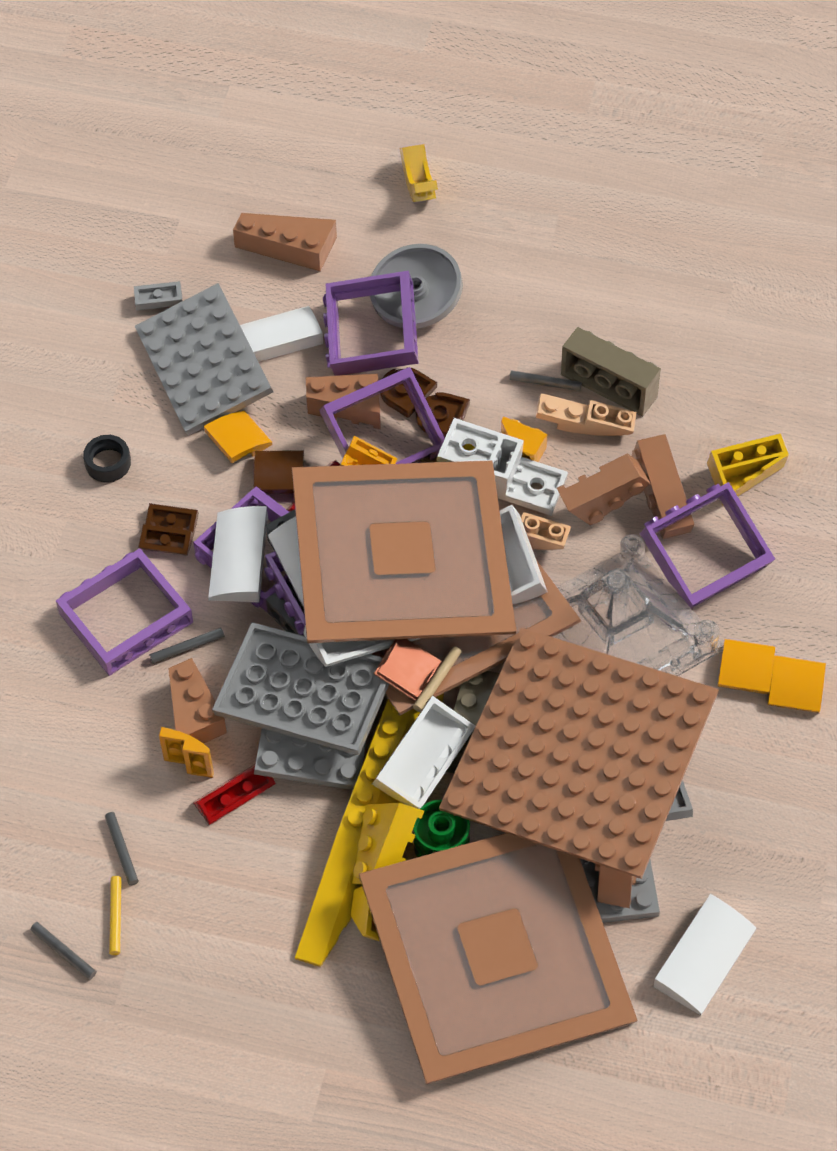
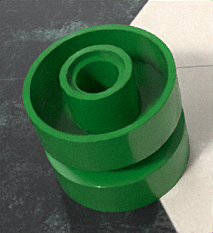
[413,800,470,858]

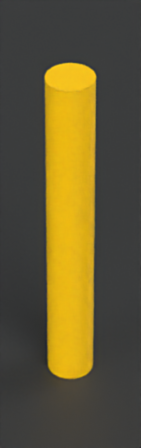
[109,876,121,955]

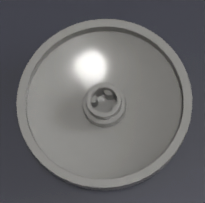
[370,244,463,329]

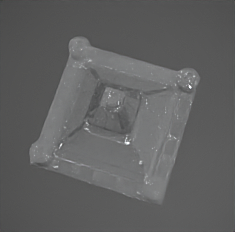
[553,534,724,676]

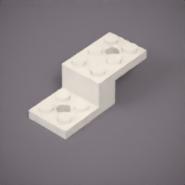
[437,418,568,516]

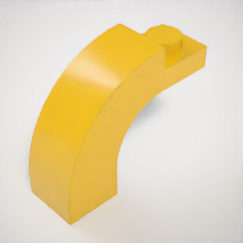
[399,144,438,202]

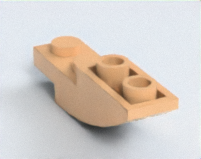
[536,393,636,436]
[521,512,571,550]

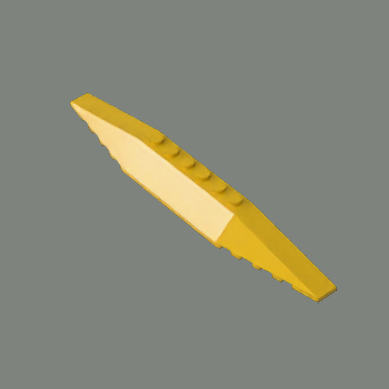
[295,693,444,967]

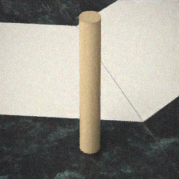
[413,646,462,712]

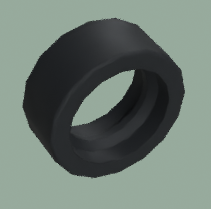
[83,434,131,482]

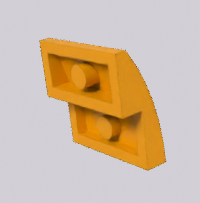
[204,411,273,463]
[339,436,398,466]
[717,639,776,695]
[768,656,826,713]
[159,727,214,778]

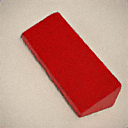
[193,763,276,825]

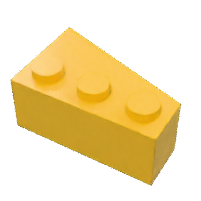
[707,433,789,506]
[352,803,424,887]

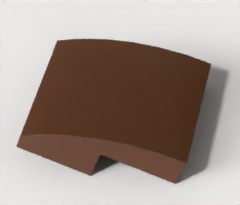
[253,450,304,494]
[138,503,199,556]

